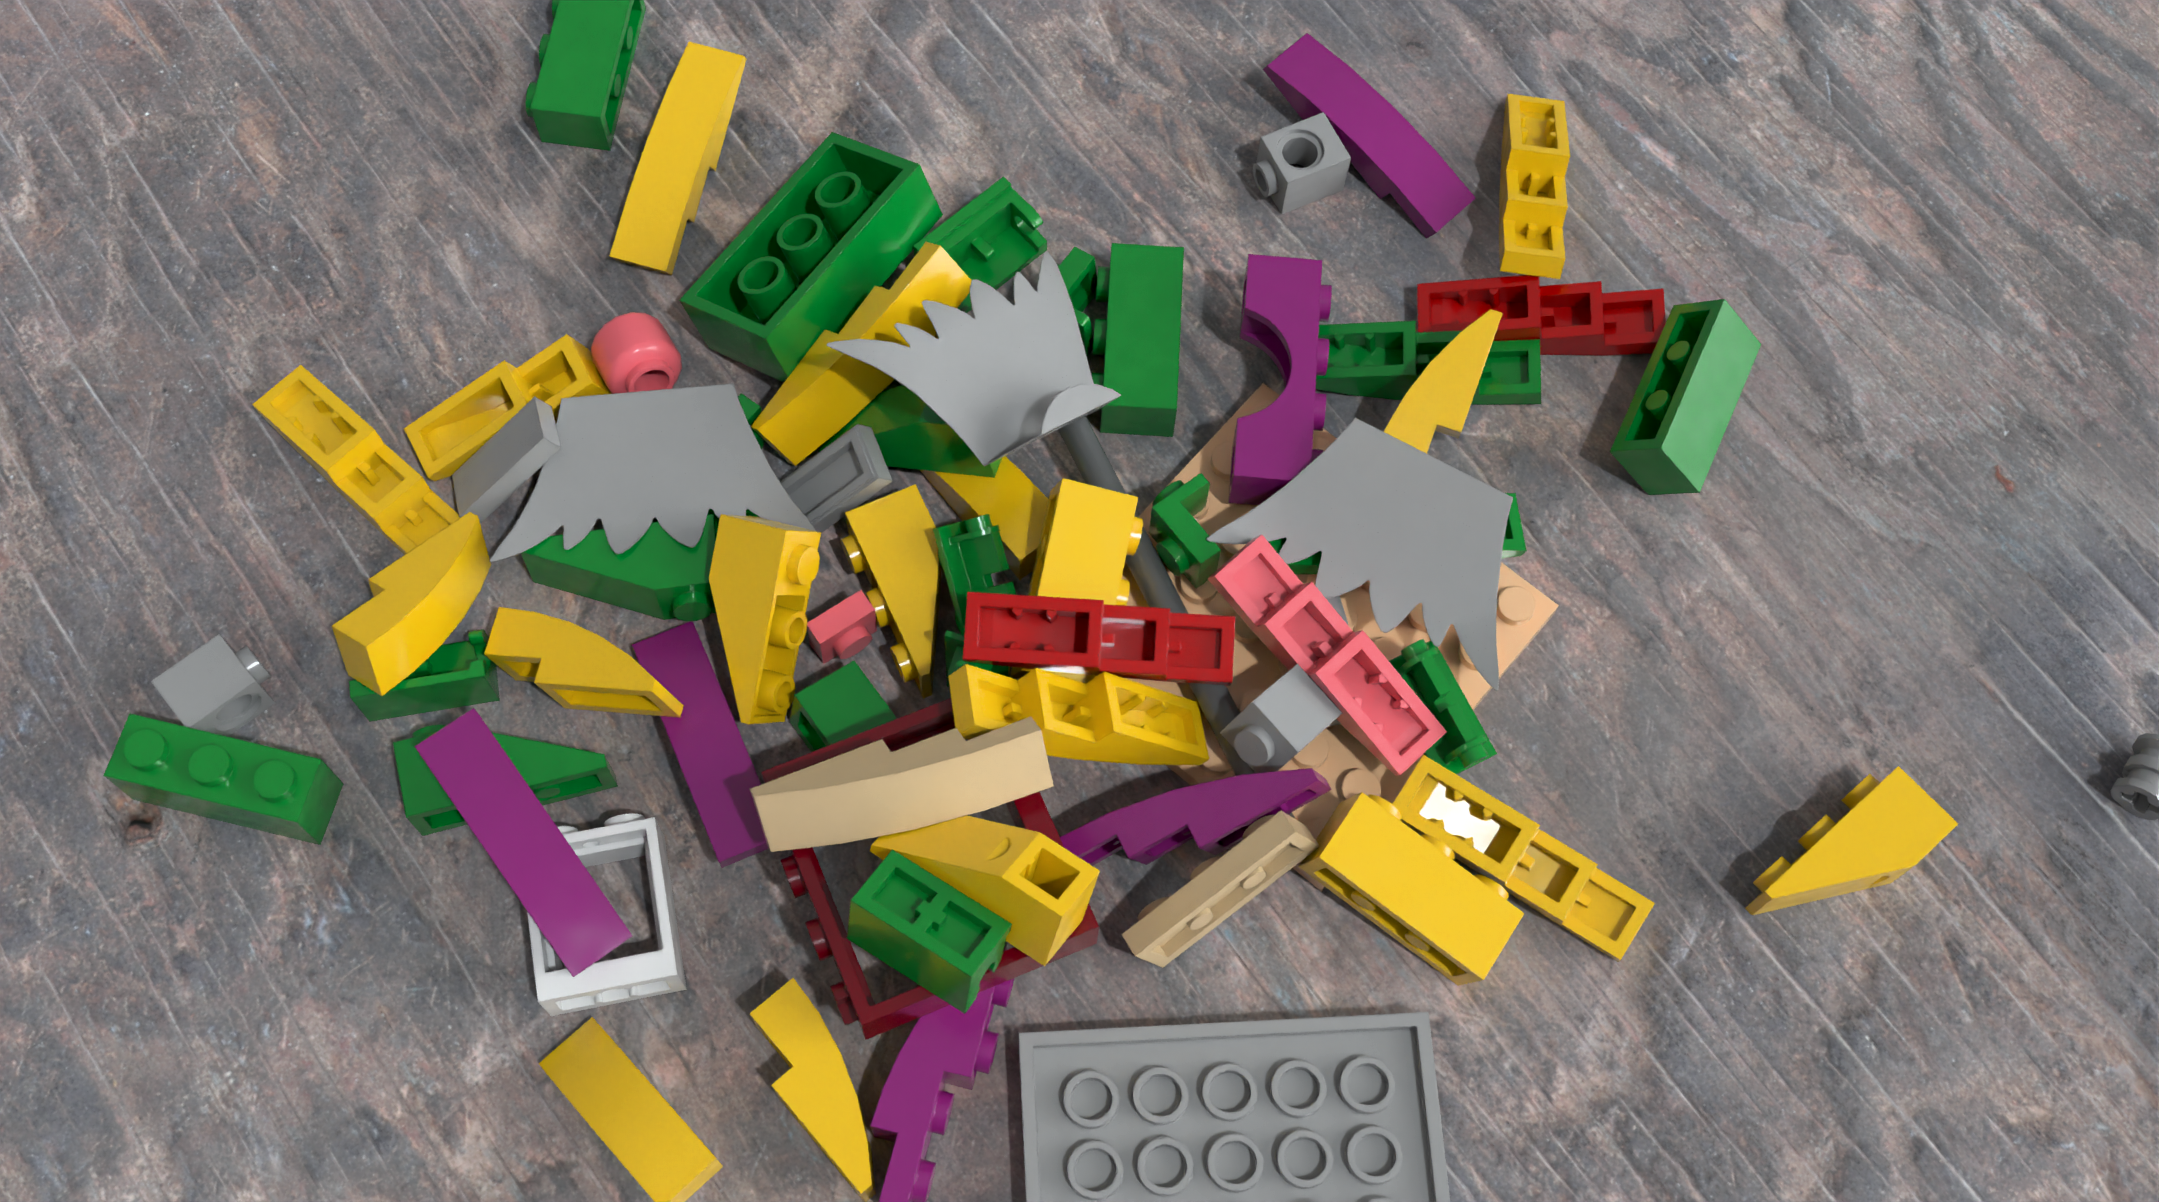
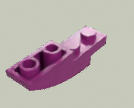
[870,943,1014,1202]

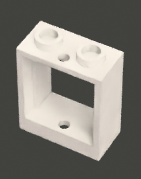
[527,814,687,1016]

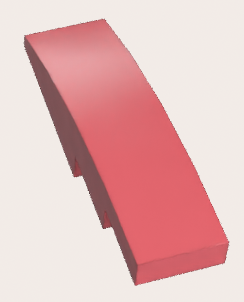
[1207,534,1447,776]

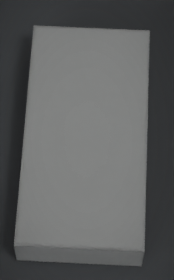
[452,397,561,523]
[780,424,893,533]

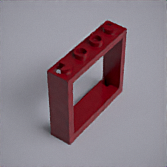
[761,698,1099,1040]

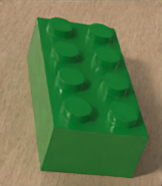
[679,132,943,382]

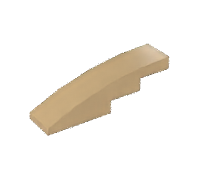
[750,716,1054,852]

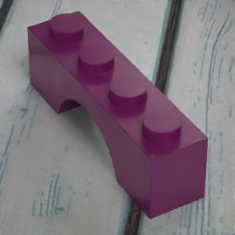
[1228,254,1332,505]

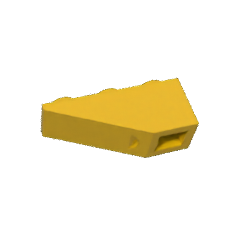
[840,484,942,699]
[709,514,821,725]
[1745,766,1958,915]
[870,815,1100,967]

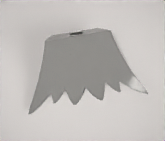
[826,251,1121,467]
[490,383,816,562]
[1206,418,1513,691]

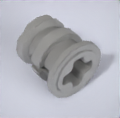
[2110,733,2159,821]

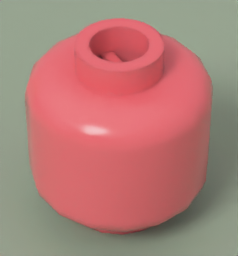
[591,312,682,394]

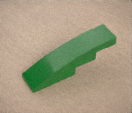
[1316,321,1541,405]

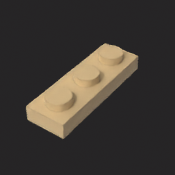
[1122,810,1320,968]

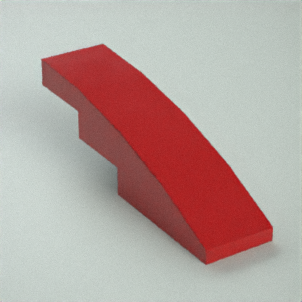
[1417,275,1666,356]
[963,592,1236,686]

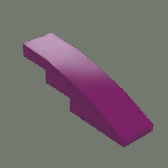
[1263,33,1475,239]
[632,621,769,868]
[415,708,632,977]
[1060,768,1332,866]

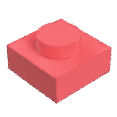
[807,590,877,664]

